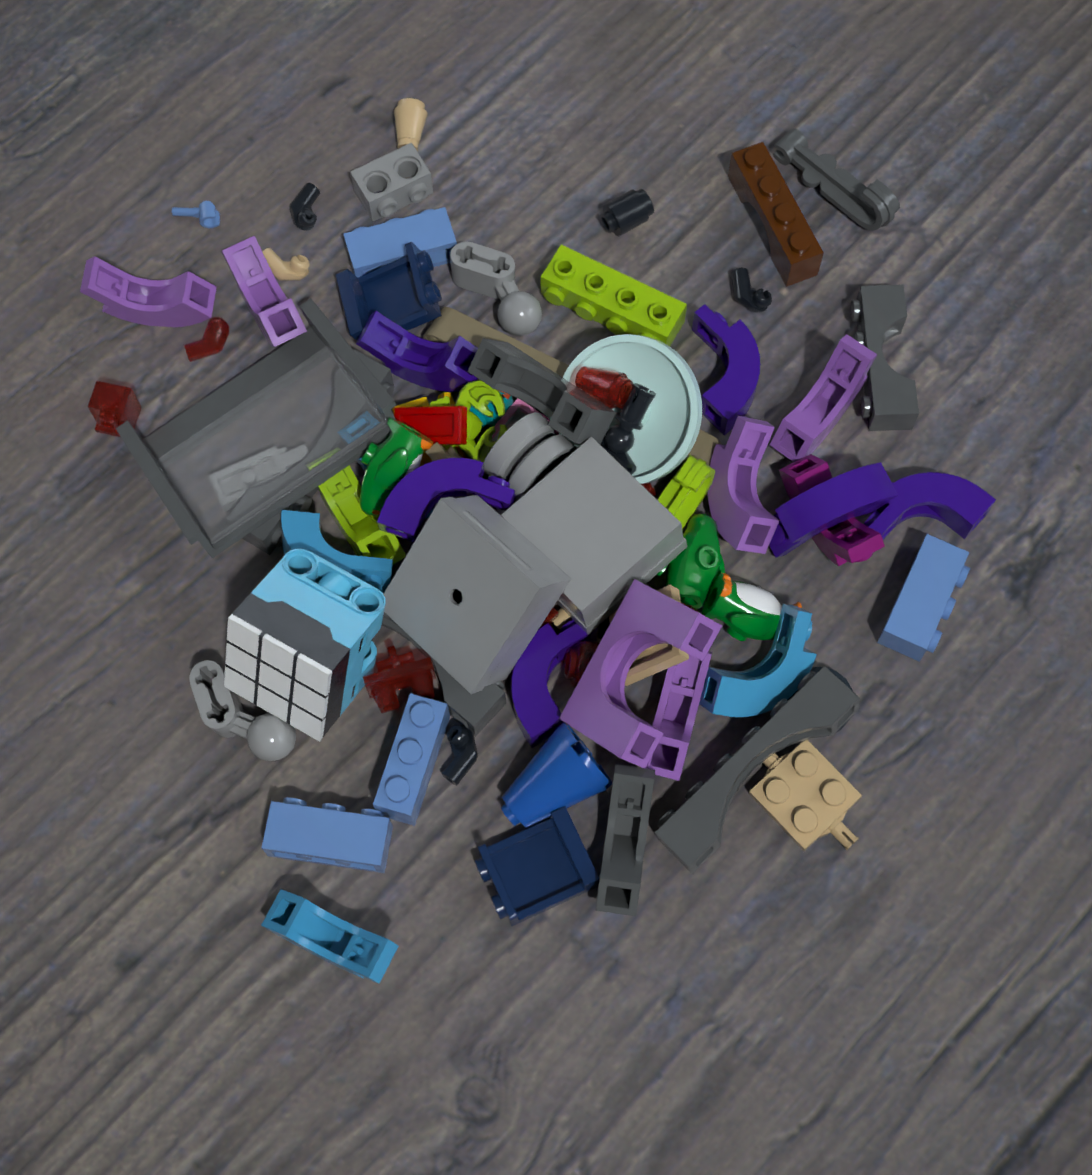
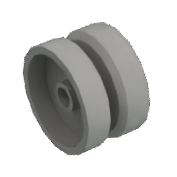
[484,412,577,503]

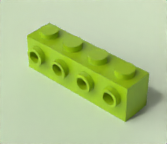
[541,244,687,346]

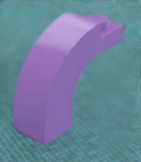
[221,236,307,347]
[80,256,217,327]
[769,334,877,462]
[708,416,780,554]
[641,651,712,781]

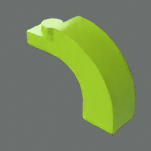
[306,448,406,565]

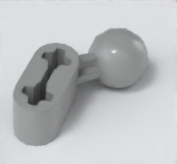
[450,242,543,336]
[189,660,296,761]

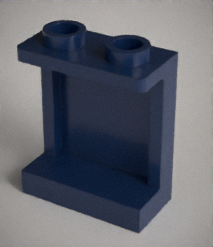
[336,242,442,340]
[474,806,600,926]

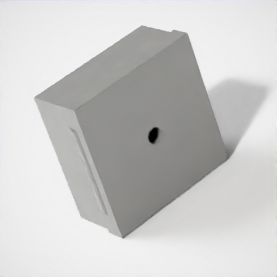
[501,437,687,635]
[384,495,571,694]

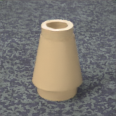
[394,98,428,151]

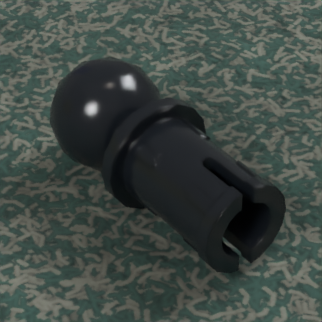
[605,383,656,454]

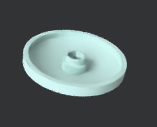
[559,334,702,484]

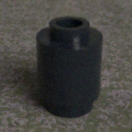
[600,189,654,236]

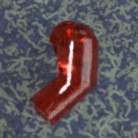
[184,317,230,362]

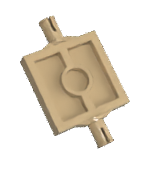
[749,740,862,851]

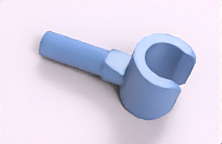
[172,201,220,228]

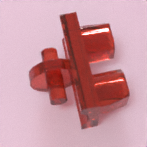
[363,645,436,713]

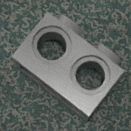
[350,143,433,222]

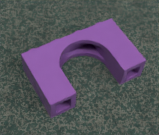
[559,579,722,769]

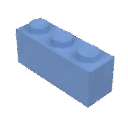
[344,207,457,277]
[877,534,970,662]
[373,693,450,826]
[262,798,393,873]

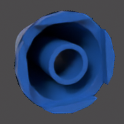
[501,722,613,828]

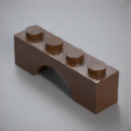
[728,142,824,287]

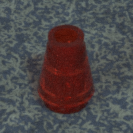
[575,366,633,409]

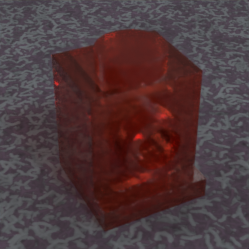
[87,381,142,437]

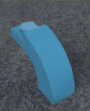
[281,510,393,592]
[261,889,399,984]

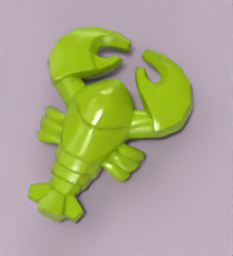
[429,380,508,462]

